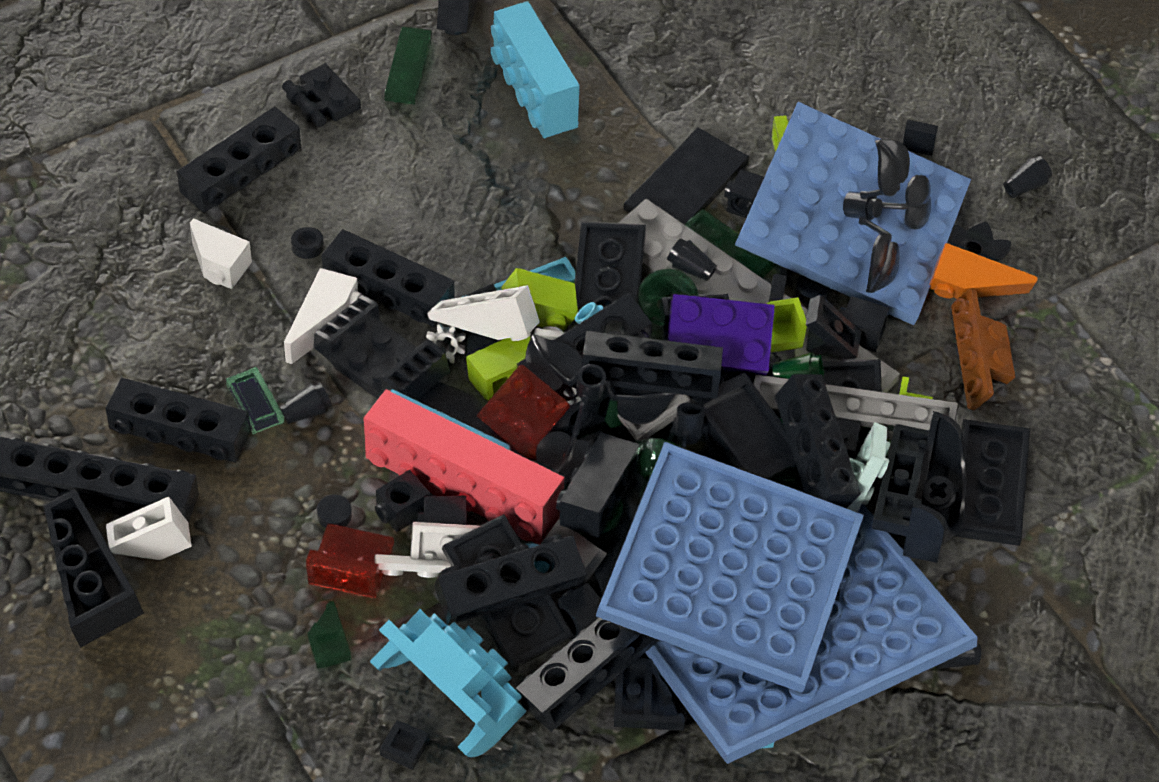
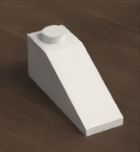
[284,268,362,364]
[427,285,540,341]

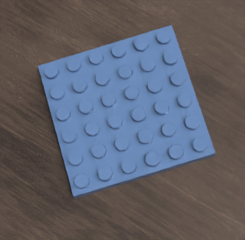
[735,102,971,325]
[596,442,864,693]

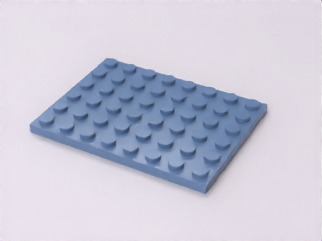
[645,504,978,764]

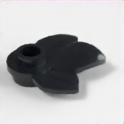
[947,221,1011,262]

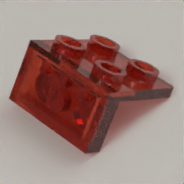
[476,365,570,461]
[306,524,394,598]

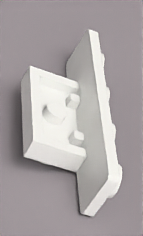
[375,522,480,578]

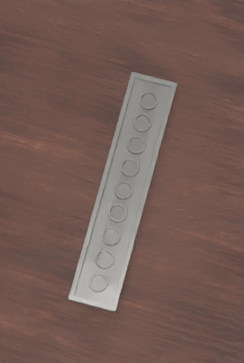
[619,199,900,393]

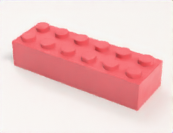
[364,389,564,545]

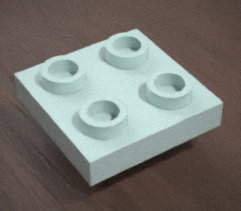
[847,422,890,512]

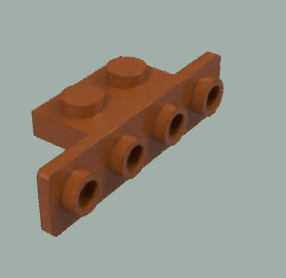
[951,288,1015,411]

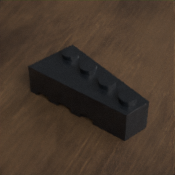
[43,489,144,648]

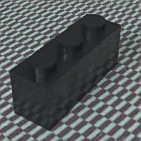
[556,433,640,538]

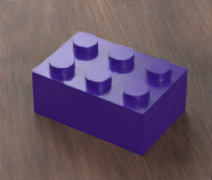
[667,294,775,377]

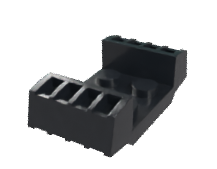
[313,295,450,401]

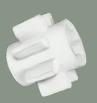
[426,322,466,363]

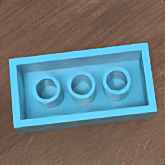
[491,1,579,138]

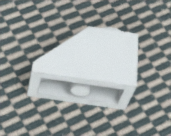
[190,219,252,289]
[106,497,192,560]

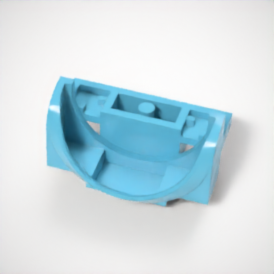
[370,609,526,757]

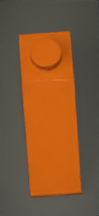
[929,243,1038,299]

